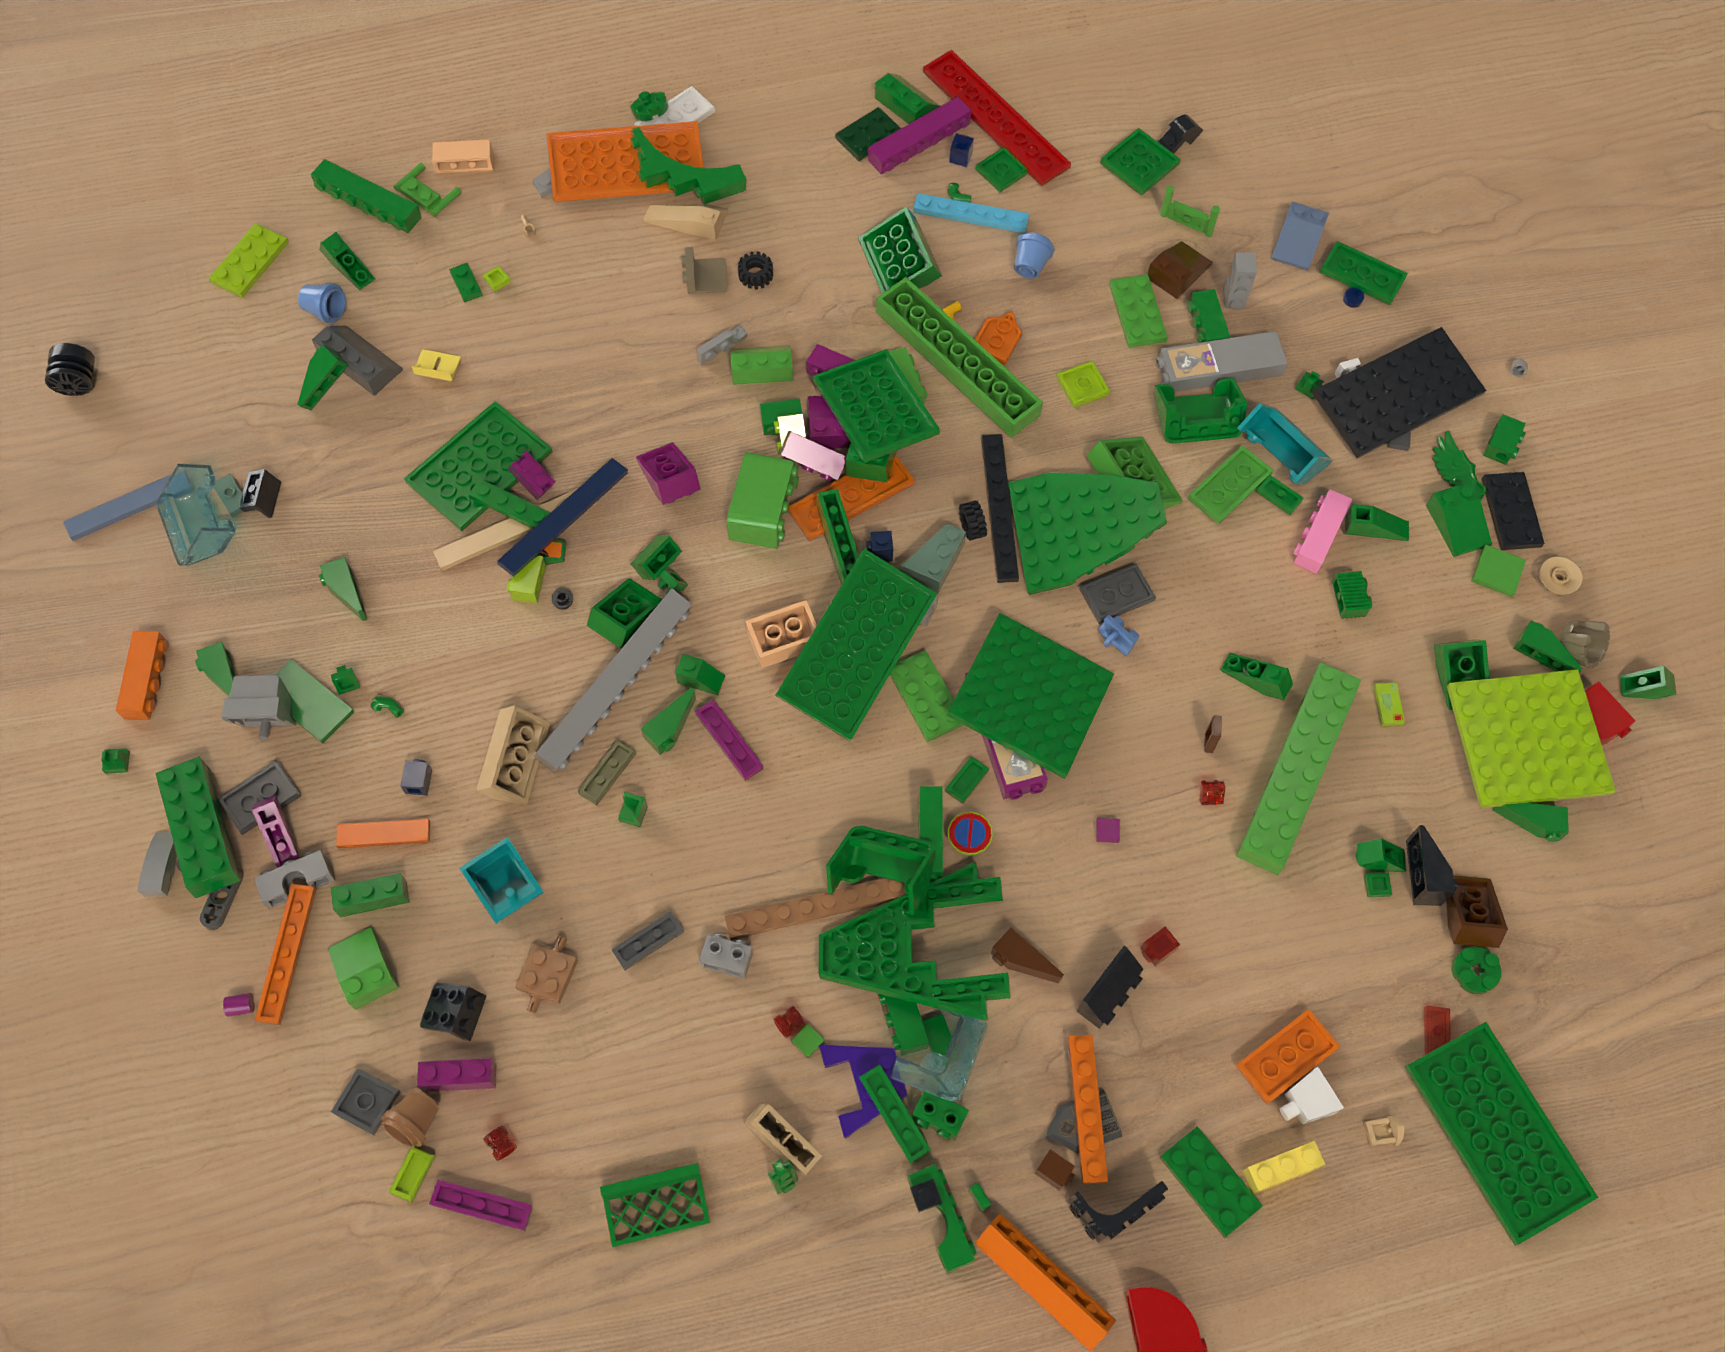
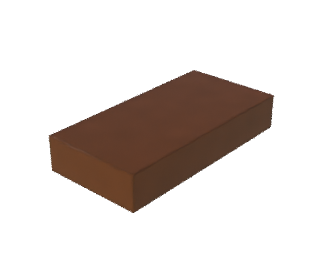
[1204,715,1222,753]

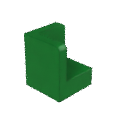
[618,792,648,827]

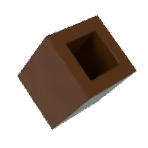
[1035,1149,1075,1191]

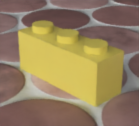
[1242,1141,1326,1195]

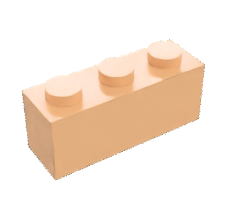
[432,140,493,173]

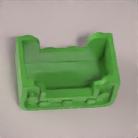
[727,452,799,549]

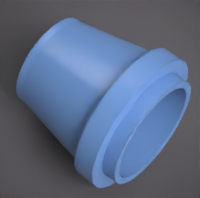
[1014,232,1055,279]
[298,283,346,324]

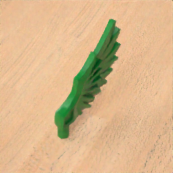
[1432,431,1486,500]

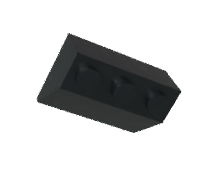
[1077,946,1144,1029]

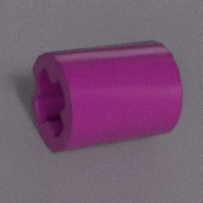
[223,993,255,1017]

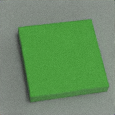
[1472,545,1526,597]

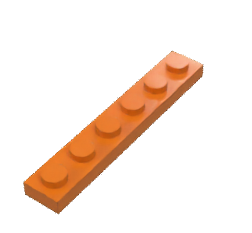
[255,884,317,1025]
[1068,1035,1108,1184]

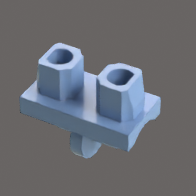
[1098,615,1139,656]

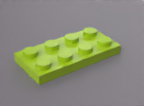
[209,223,289,298]

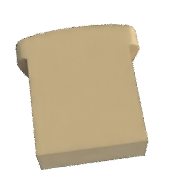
[1363,1115,1405,1147]

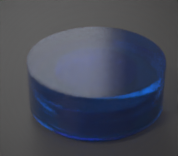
[1343,288,1364,308]

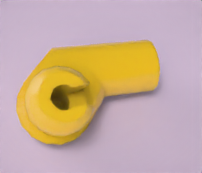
[943,301,962,320]

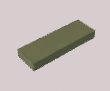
[578,740,636,806]

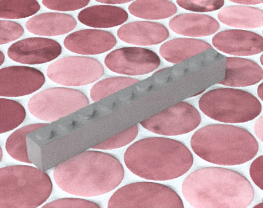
[534,589,692,772]

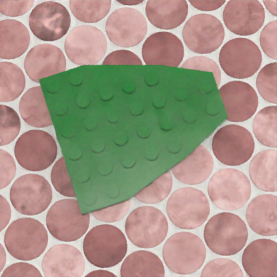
[1008,472,1167,595]

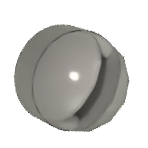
[1510,359,1528,376]

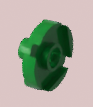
[630,91,669,121]
[1452,946,1502,994]

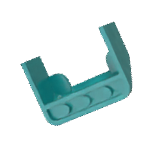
[1238,403,1333,485]

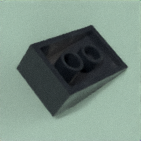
[1406,825,1457,906]

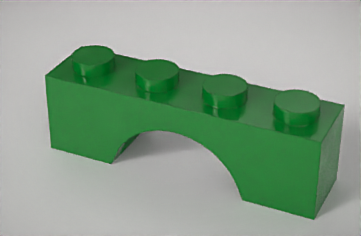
[907,1164,977,1274]

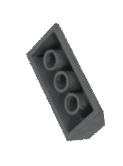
[312,326,403,396]

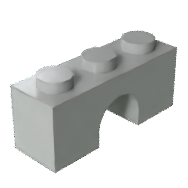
[1223,252,1257,309]
[254,850,335,909]

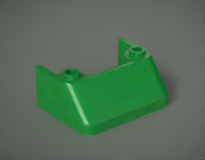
[826,826,935,915]

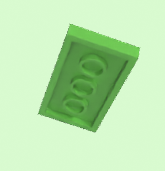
[1109,274,1168,348]
[1188,445,1274,524]
[890,650,964,742]

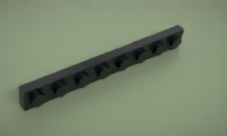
[981,434,1019,583]

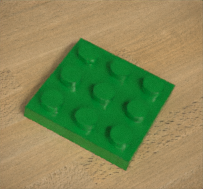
[1100,128,1181,195]

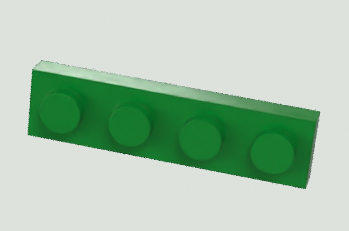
[469,479,550,529]
[859,1064,931,1163]

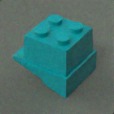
[459,837,544,924]

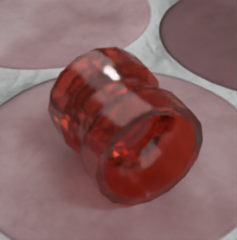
[773,1005,806,1039]
[483,1126,517,1161]

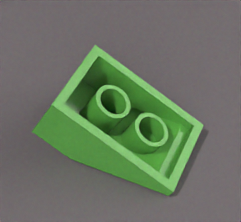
[328,927,399,1010]

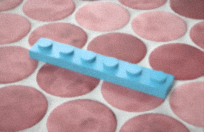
[913,193,1029,233]

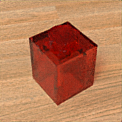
[1140,926,1180,966]

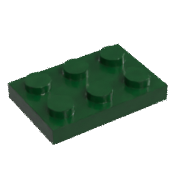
[835,107,901,161]

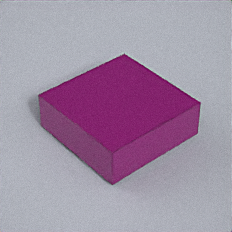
[1096,818,1120,843]

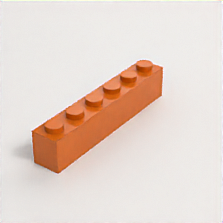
[975,1213,1116,1351]

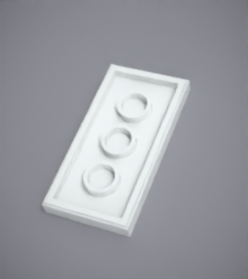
[634,86,716,126]

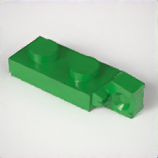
[768,1159,798,1194]

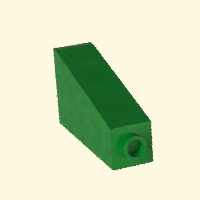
[918,786,943,882]

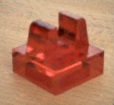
[1199,780,1226,805]

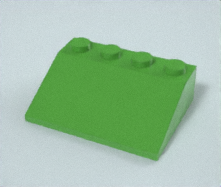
[1087,437,1183,510]

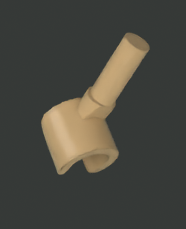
[521,215,536,237]

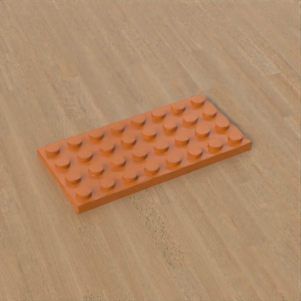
[546,121,704,202]

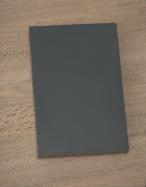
[1079,563,1156,624]
[217,761,301,835]

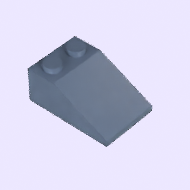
[1271,201,1329,271]

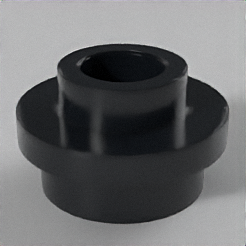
[552,589,573,610]

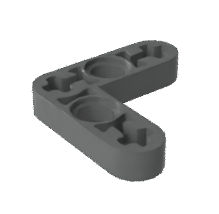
[176,859,243,930]

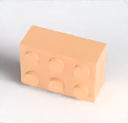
[745,600,817,669]

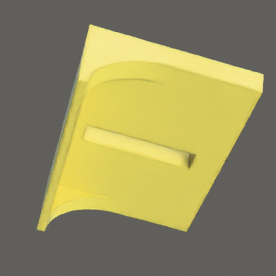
[412,349,461,382]

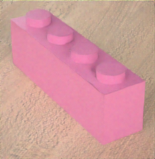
[1293,489,1352,574]

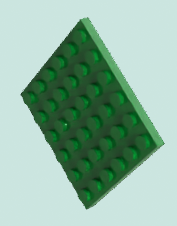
[946,613,1114,779]

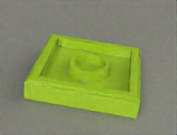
[1056,361,1111,408]

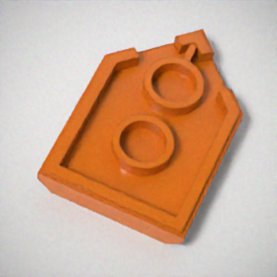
[975,312,1022,365]

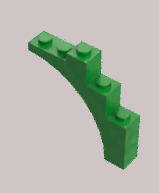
[630,127,747,205]

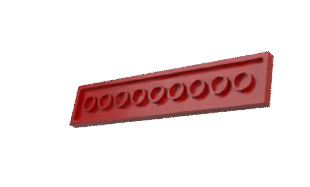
[923,50,1071,186]

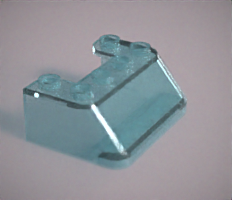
[157,464,236,566]

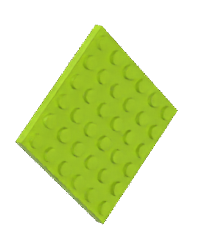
[1447,669,1616,808]

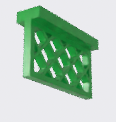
[600,1163,710,1247]

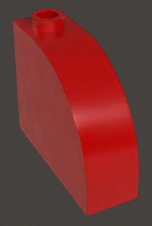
[1585,681,1636,745]
[1125,1287,1208,1352]

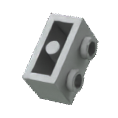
[699,934,753,979]

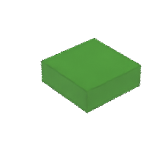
[791,1024,825,1058]

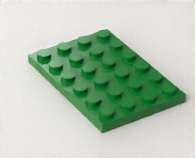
[813,349,940,463]
[404,401,553,531]

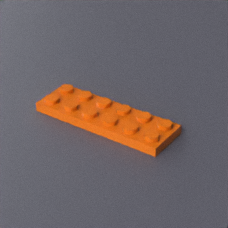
[788,455,915,542]

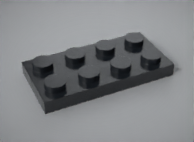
[1482,472,1545,550]

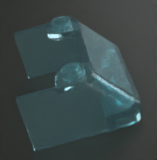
[891,1009,987,1101]

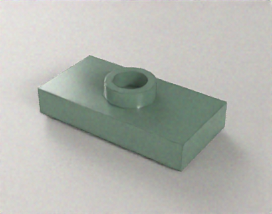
[212,474,243,517]

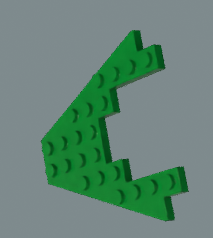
[818,863,1011,1020]

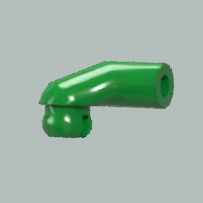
[947,183,972,203]
[370,696,404,718]

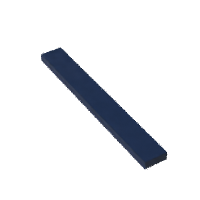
[497,458,628,577]

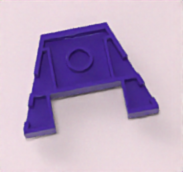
[819,1045,908,1139]

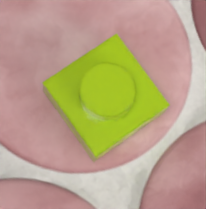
[482,265,511,292]

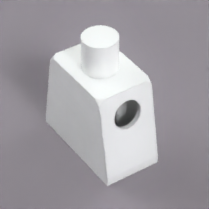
[1279,1067,1344,1125]

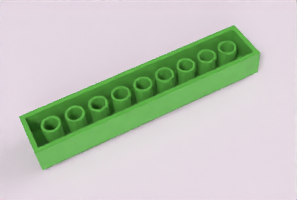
[876,277,1043,438]
[1236,662,1361,875]

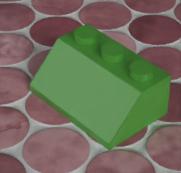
[731,346,793,385]

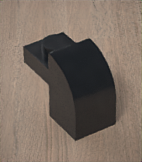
[1158,115,1204,154]

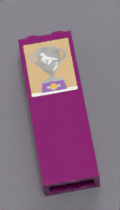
[965,673,1048,800]

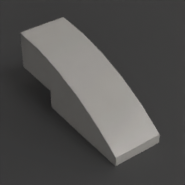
[138,832,177,897]

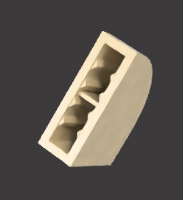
[743,1104,822,1175]

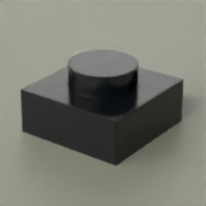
[910,1179,942,1213]

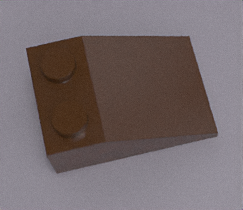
[1148,241,1213,299]
[1446,875,1508,948]

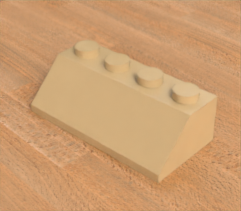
[476,705,550,805]

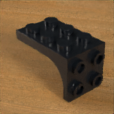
[1069,1181,1168,1243]

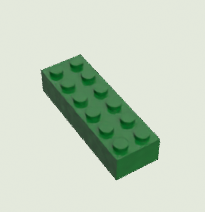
[155,756,241,898]

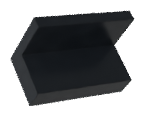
[239,469,281,518]

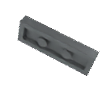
[612,911,684,970]

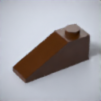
[991,928,1064,984]

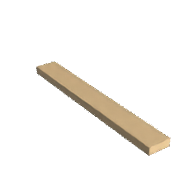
[433,489,597,571]

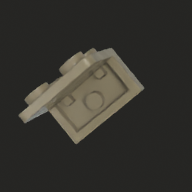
[682,247,727,294]

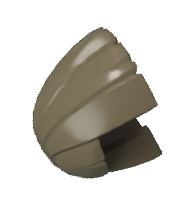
[1560,621,1610,668]

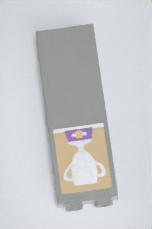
[1156,331,1287,392]

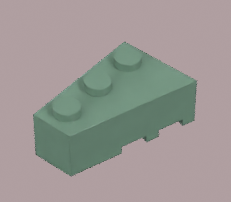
[901,524,966,594]

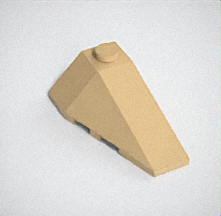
[643,205,728,241]

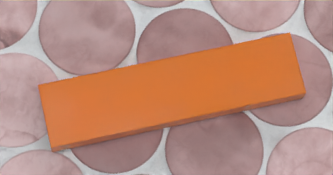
[336,819,430,848]

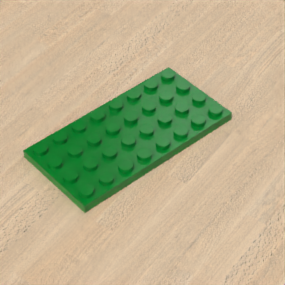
[775,548,937,741]
[1405,1022,1599,1245]

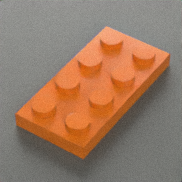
[1235,1009,1340,1105]

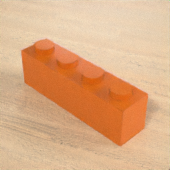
[115,631,168,720]

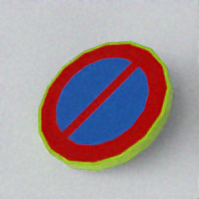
[947,812,993,855]

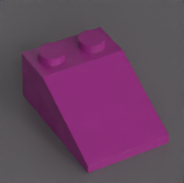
[808,396,851,449]
[636,442,701,505]

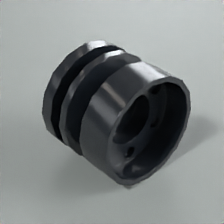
[45,343,95,396]

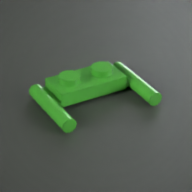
[393,162,461,217]
[1160,186,1220,237]

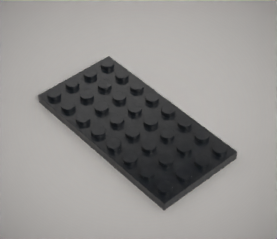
[1313,327,1487,459]

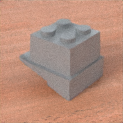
[221,674,296,740]

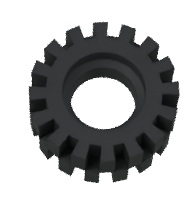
[738,251,773,289]
[959,500,987,541]

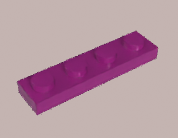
[695,700,763,781]
[429,1180,533,1231]

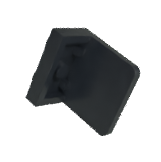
[420,983,487,1041]

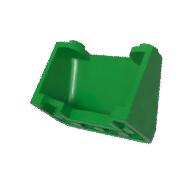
[1154,378,1247,444]

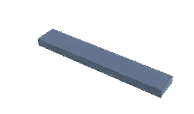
[63,470,193,541]

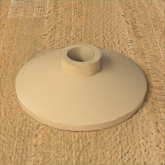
[1539,557,1583,595]

